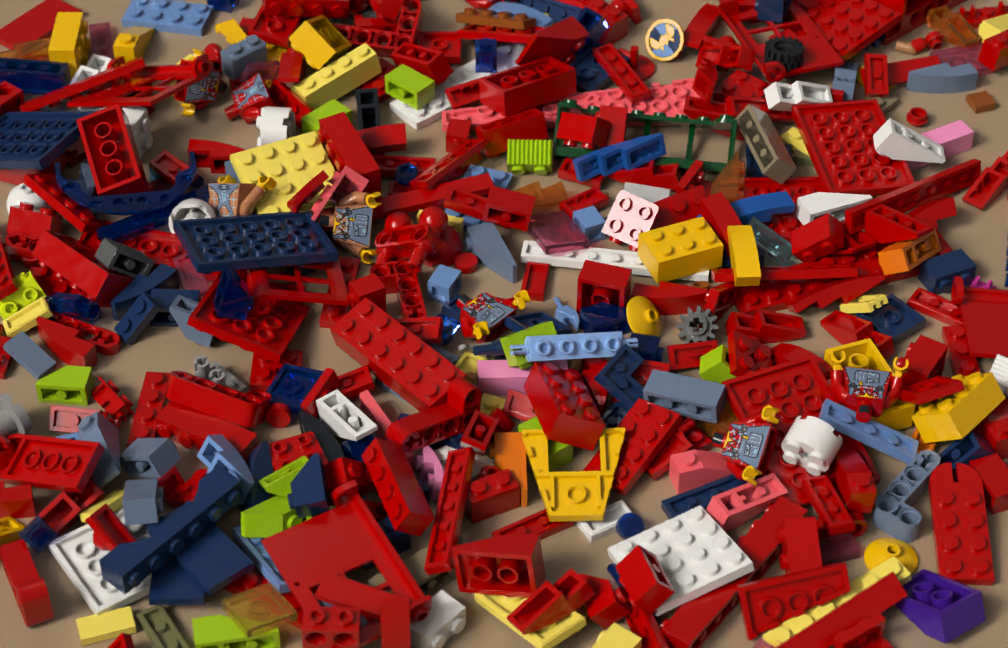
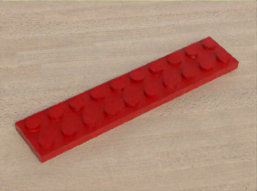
[734,230,953,315]

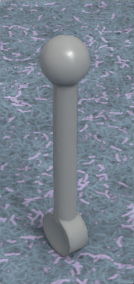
[458,338,500,353]

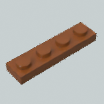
[456,8,536,30]

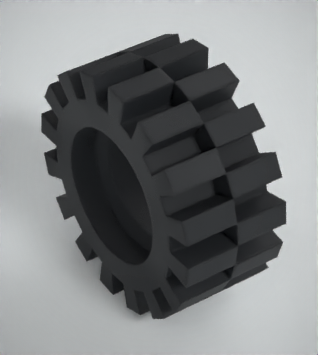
[764,36,804,71]

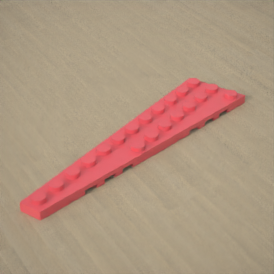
[442,78,701,132]

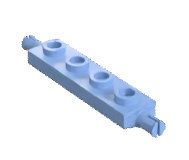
[510,331,638,362]

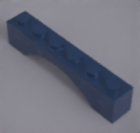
[99,466,243,595]

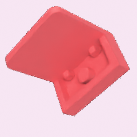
[311,165,369,221]

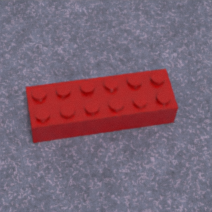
[330,297,468,412]

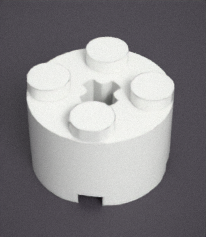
[256,106,295,147]
[781,416,843,476]

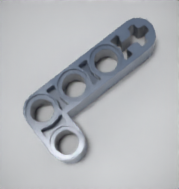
[872,450,940,543]

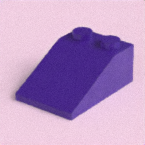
[894,569,986,643]

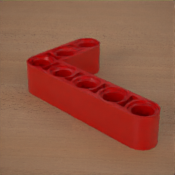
[332,0,424,59]

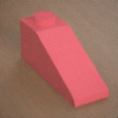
[669,449,732,494]
[706,473,789,532]

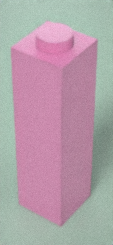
[906,120,974,171]
[477,360,572,396]

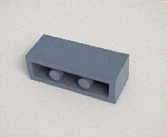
[643,369,727,424]

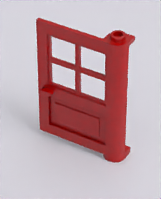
[719,0,844,83]
[67,53,211,108]
[245,237,350,315]
[951,276,1008,358]
[261,479,432,647]

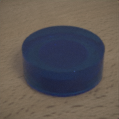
[395,163,418,186]
[616,513,644,540]

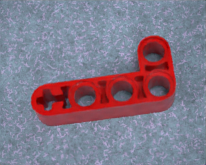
[370,260,427,318]
[166,371,272,428]
[386,377,482,453]
[0,538,54,627]

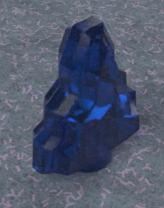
[46,292,101,325]

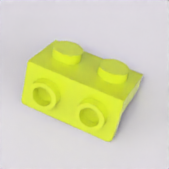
[0,271,46,320]

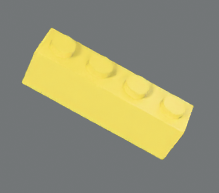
[291,43,382,110]

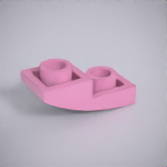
[415,446,444,501]

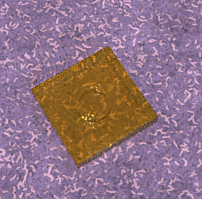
[221,583,297,638]

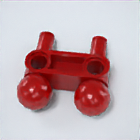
[374,206,449,273]

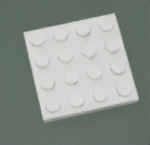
[607,505,754,616]
[48,507,152,616]

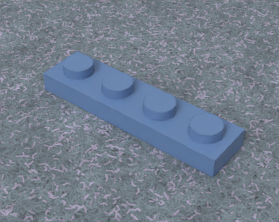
[819,398,919,464]
[233,526,291,594]

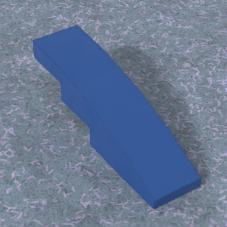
[573,133,667,182]
[697,191,795,227]

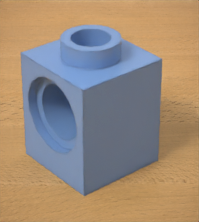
[572,205,606,246]
[427,264,462,304]

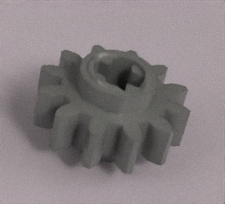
[676,306,721,344]

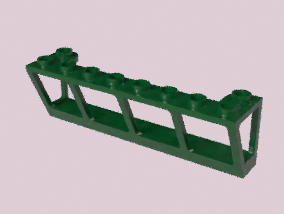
[552,99,737,176]

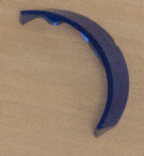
[54,151,197,215]

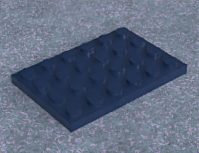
[0,111,96,170]
[173,210,338,274]

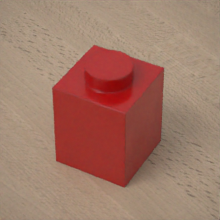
[446,118,472,153]

